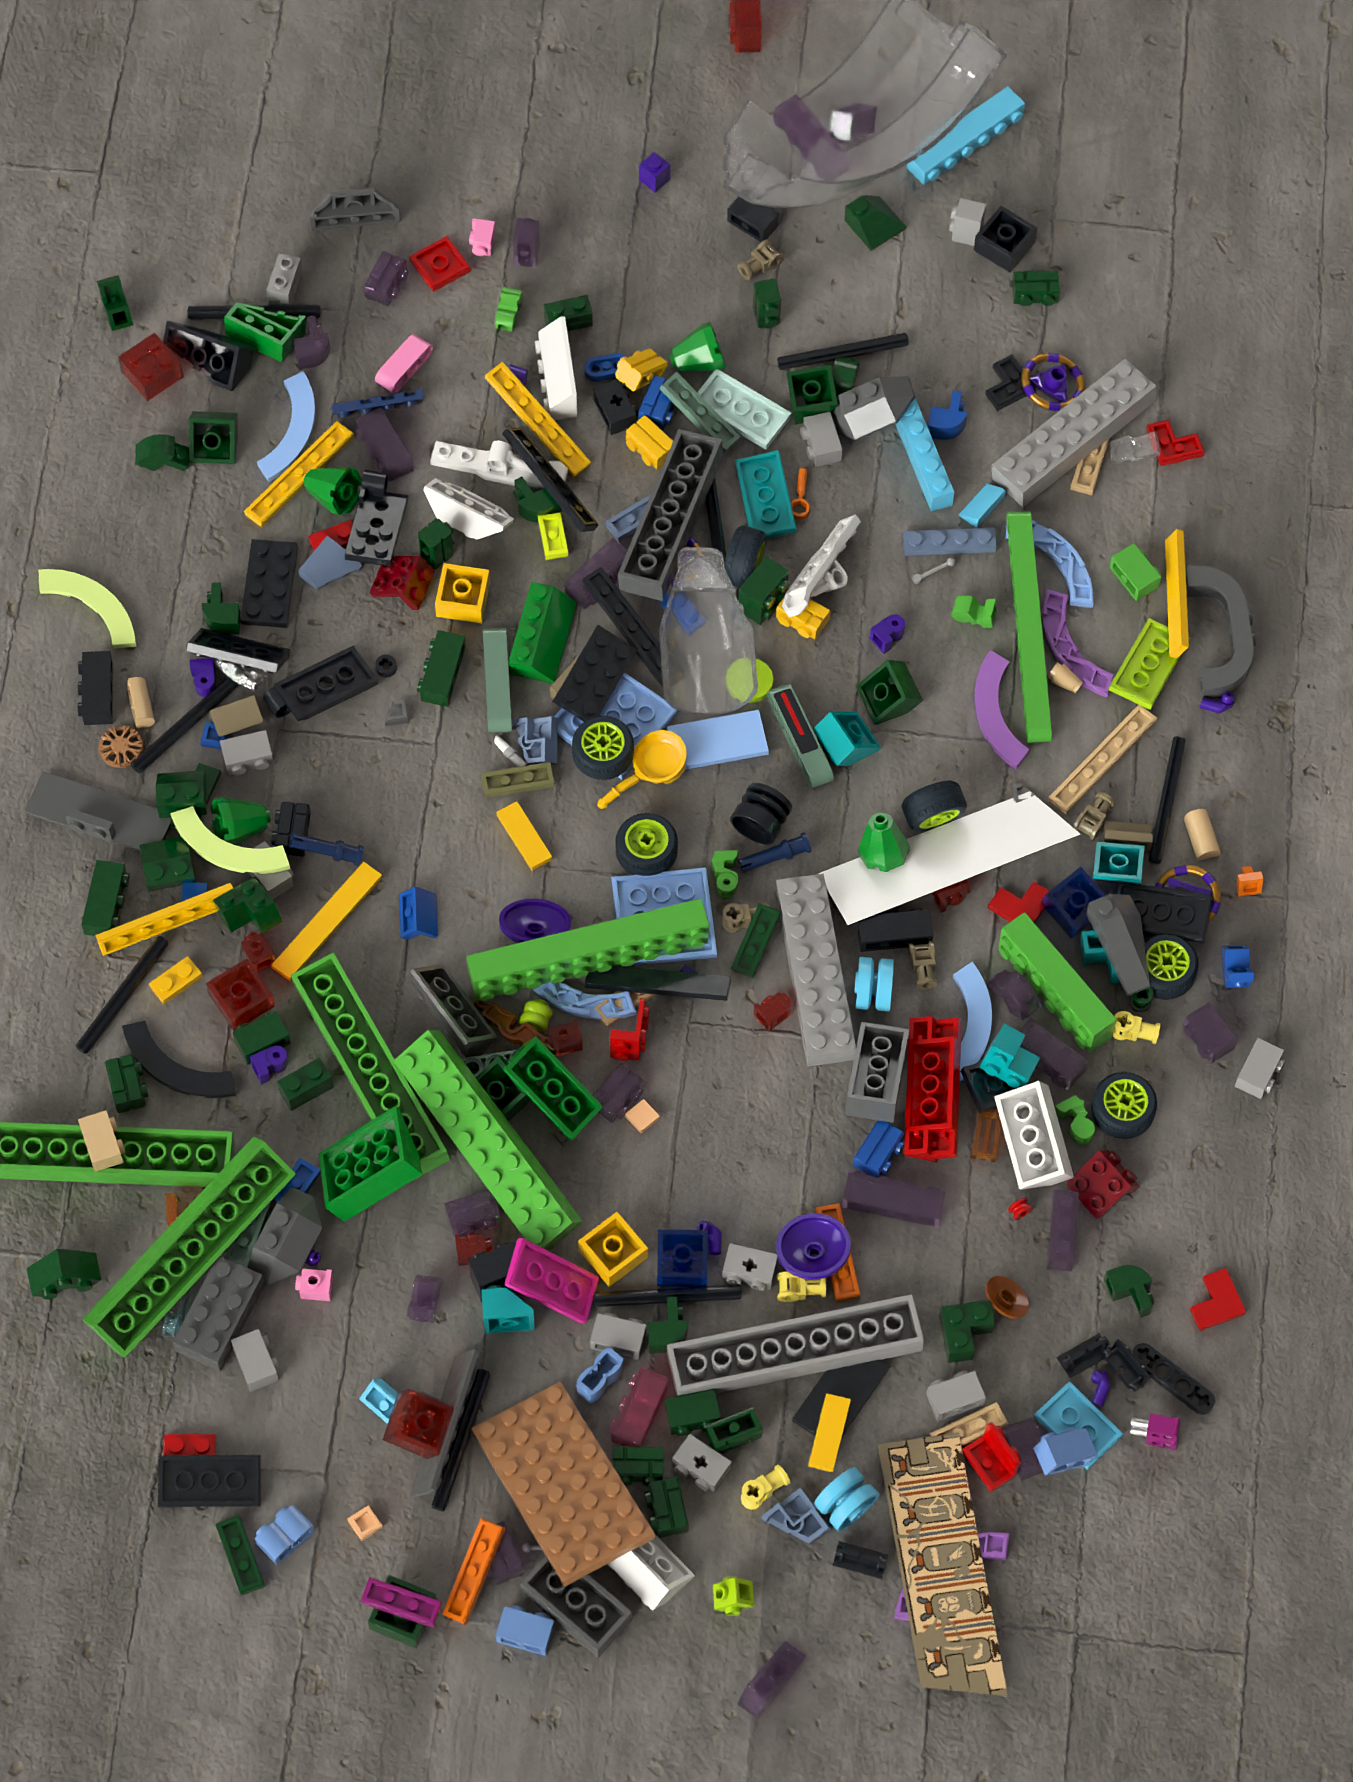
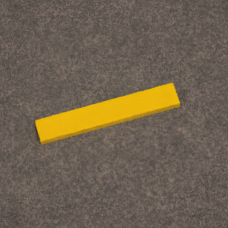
[485,362,592,478]
[244,421,354,528]
[1165,529,1189,658]
[271,862,382,982]
[96,883,233,956]

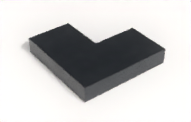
[985,354,1036,411]

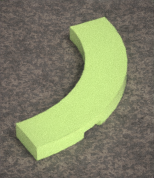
[38,569,137,649]
[170,806,290,874]

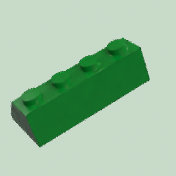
[509,581,577,684]
[503,1036,603,1140]

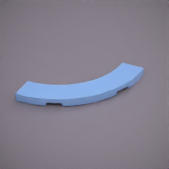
[257,371,315,482]
[1006,520,1093,608]
[953,962,992,1084]
[532,982,636,1020]

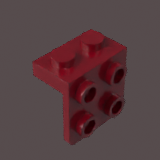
[370,556,435,610]
[1067,1150,1141,1218]

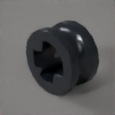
[375,654,397,678]

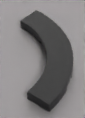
[122,1021,236,1098]

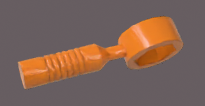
[791,468,810,520]

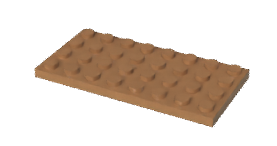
[472,1382,655,1587]

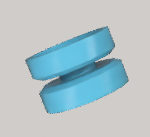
[854,957,894,1012]
[814,1467,880,1531]

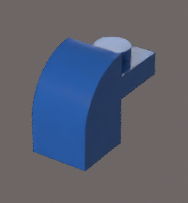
[928,390,967,440]
[1222,945,1254,988]

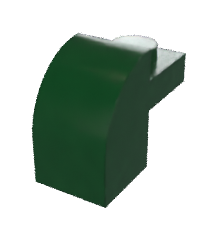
[97,275,133,331]
[832,357,860,397]
[135,434,189,471]
[513,476,562,523]
[201,582,241,634]
[1104,1265,1154,1317]
[648,1297,688,1354]

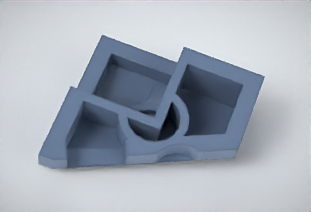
[299,536,362,590]
[511,716,558,764]
[761,1488,832,1544]

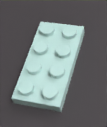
[697,369,791,450]

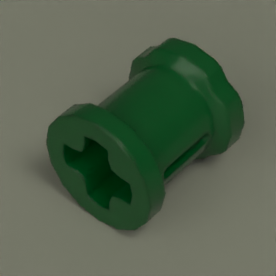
[1130,987,1154,1012]

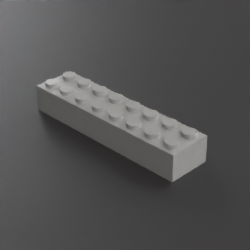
[992,359,1156,507]
[776,873,856,1067]

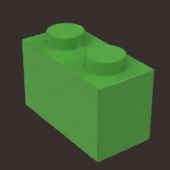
[1109,543,1161,601]

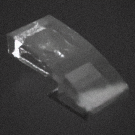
[1109,432,1161,464]
[216,660,267,691]

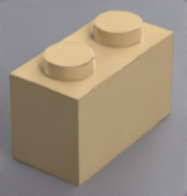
[78,1110,126,1172]

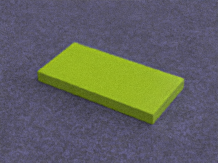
[1109,618,1191,710]

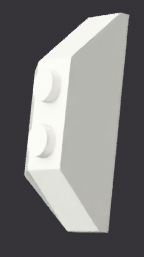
[424,478,514,540]

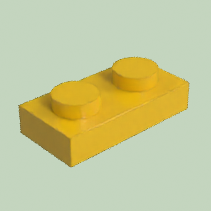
[149,956,203,1004]

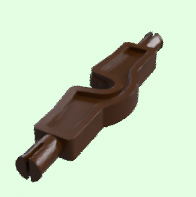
[474,1000,557,1056]

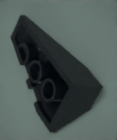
[163,321,255,391]

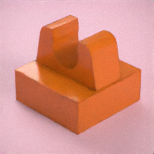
[1236,866,1263,897]

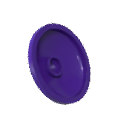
[499,899,571,943]
[776,1213,851,1280]

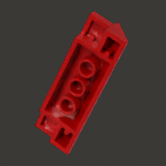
[904,1016,962,1163]

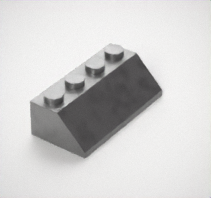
[410,964,497,1058]

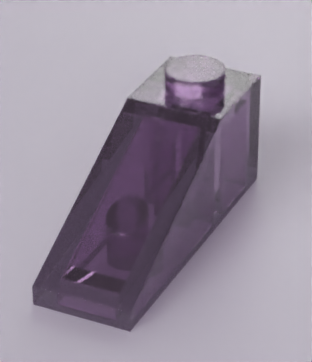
[737,1641,806,1719]

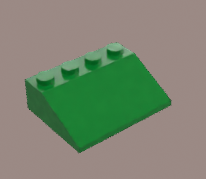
[318,1106,422,1222]

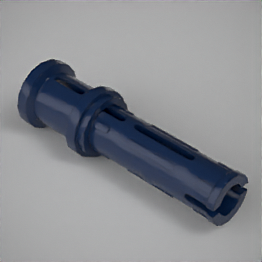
[290,832,364,866]
[738,832,812,873]

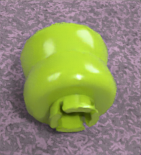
[519,998,553,1034]

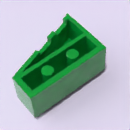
[224,302,306,363]

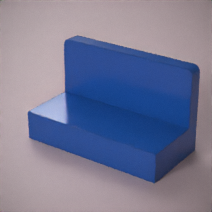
[399,886,438,940]

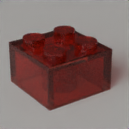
[728,0,762,53]
[118,332,184,401]
[206,959,275,1031]
[383,1389,454,1459]

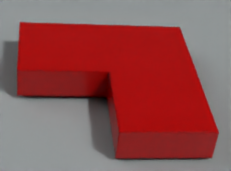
[1146,419,1205,467]
[987,882,1054,923]
[1190,1268,1246,1332]

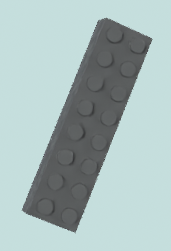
[618,429,723,601]

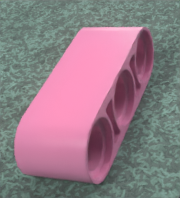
[375,334,433,394]

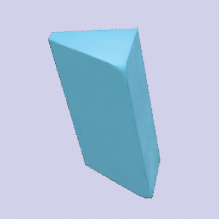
[959,484,1006,528]
[359,1378,414,1431]

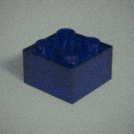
[1040,867,1106,939]
[657,1229,708,1287]

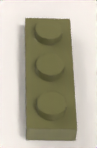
[480,762,554,798]

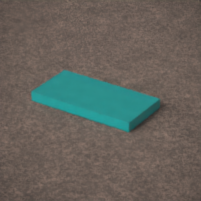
[735,450,797,539]

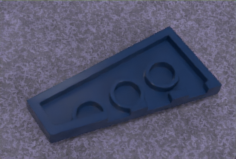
[331,389,424,418]

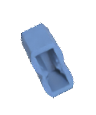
[577,1348,623,1404]
[255,1505,315,1565]

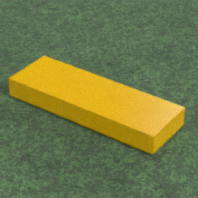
[496,801,552,871]
[808,1393,851,1472]

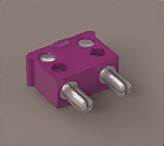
[1130,1413,1181,1450]

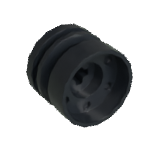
[730,783,792,845]

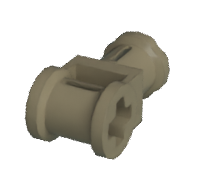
[737,239,784,280]
[1073,792,1115,841]
[722,902,768,933]
[908,941,938,990]

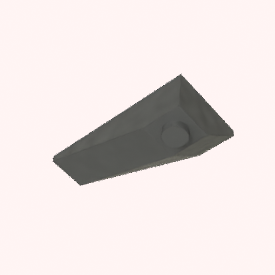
[1086,894,1150,996]

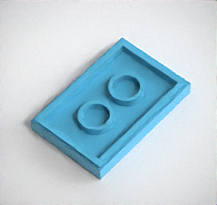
[1034,1381,1123,1470]

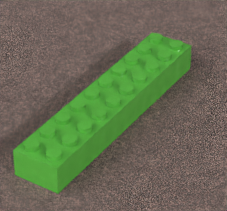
[466,898,709,1001]
[291,952,450,1181]
[394,1030,583,1251]
[0,1122,235,1187]
[82,1136,296,1358]

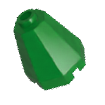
[669,322,726,371]
[304,467,362,515]
[211,797,271,845]
[858,812,910,872]

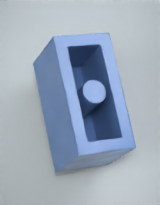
[1033,1427,1098,1476]
[496,1605,555,1656]

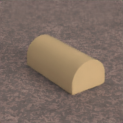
[127,677,155,730]
[1184,809,1221,861]

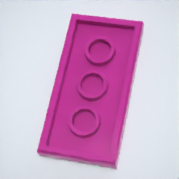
[504,1238,599,1324]

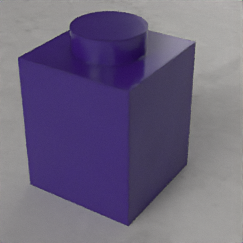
[639,152,670,193]

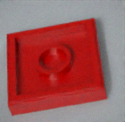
[409,236,471,292]

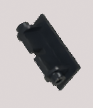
[1057,1334,1110,1378]
[1102,1339,1151,1392]
[832,1541,888,1579]

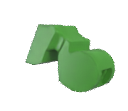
[495,287,523,332]
[951,595,997,628]
[711,850,738,899]
[1055,1095,1095,1145]

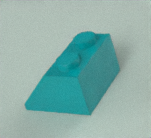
[813,712,882,766]
[1093,842,1145,883]
[481,1285,535,1334]

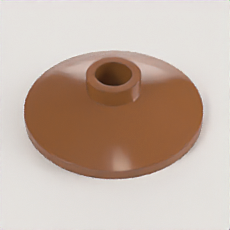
[985,1276,1029,1319]

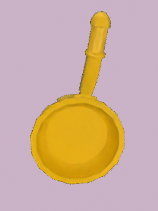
[597,730,687,809]

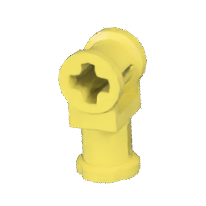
[1112,1011,1160,1044]
[776,1271,826,1302]
[741,1465,790,1510]

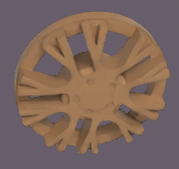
[99,725,143,768]

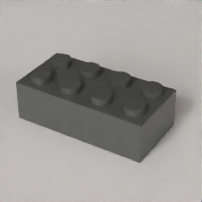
[845,1022,909,1123]
[173,1256,265,1371]
[520,1556,632,1658]

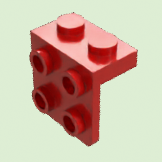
[610,998,649,1061]
[962,1422,1021,1493]

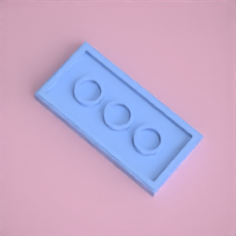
[667,710,769,770]

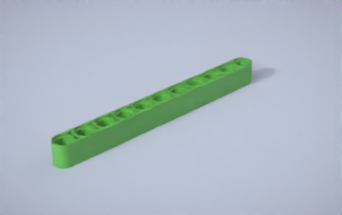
[1007,511,1052,743]

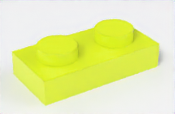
[538,513,568,560]

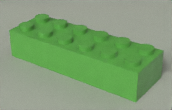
[998,912,1117,1054]

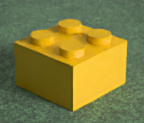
[435,563,490,624]
[578,1212,648,1287]

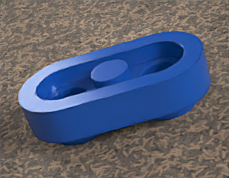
[584,353,625,381]

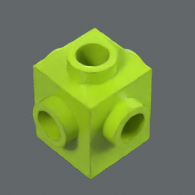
[713,1576,755,1616]

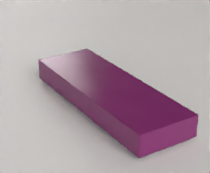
[360,1577,443,1628]

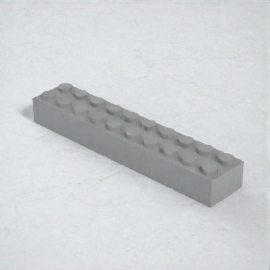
[667,1294,924,1397]

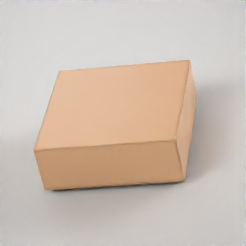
[625,1099,660,1134]
[347,1505,383,1542]

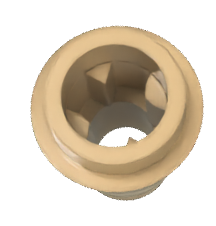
[1047,662,1083,694]

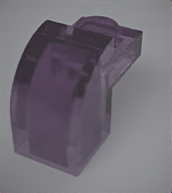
[293,315,330,370]
[987,970,1042,1020]
[407,1275,441,1323]

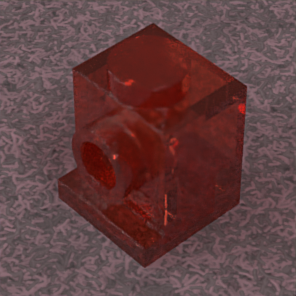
[931,880,970,913]
[241,932,275,974]
[753,992,792,1032]
[545,1019,583,1056]
[455,1234,492,1266]

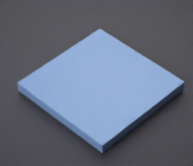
[554,672,678,780]
[611,867,717,967]

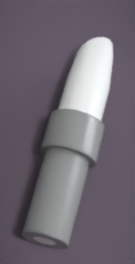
[494,735,528,767]

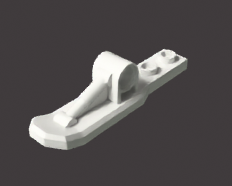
[430,441,568,491]
[782,515,861,617]

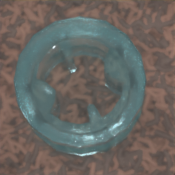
[162,1314,180,1338]

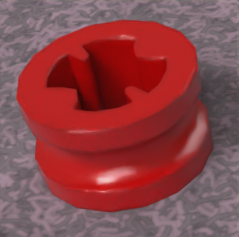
[1008,1197,1033,1220]

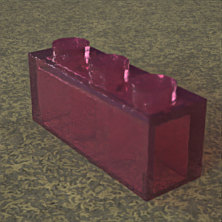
[609,1367,669,1447]

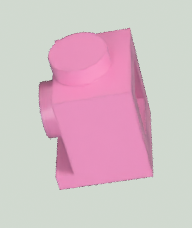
[469,218,495,256]
[295,1269,333,1301]

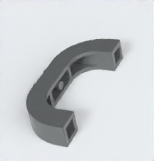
[1185,565,1256,700]

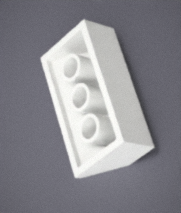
[535,317,577,420]
[994,1081,1074,1190]
[607,1533,695,1611]

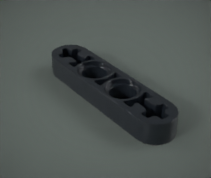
[1132,1343,1215,1415]

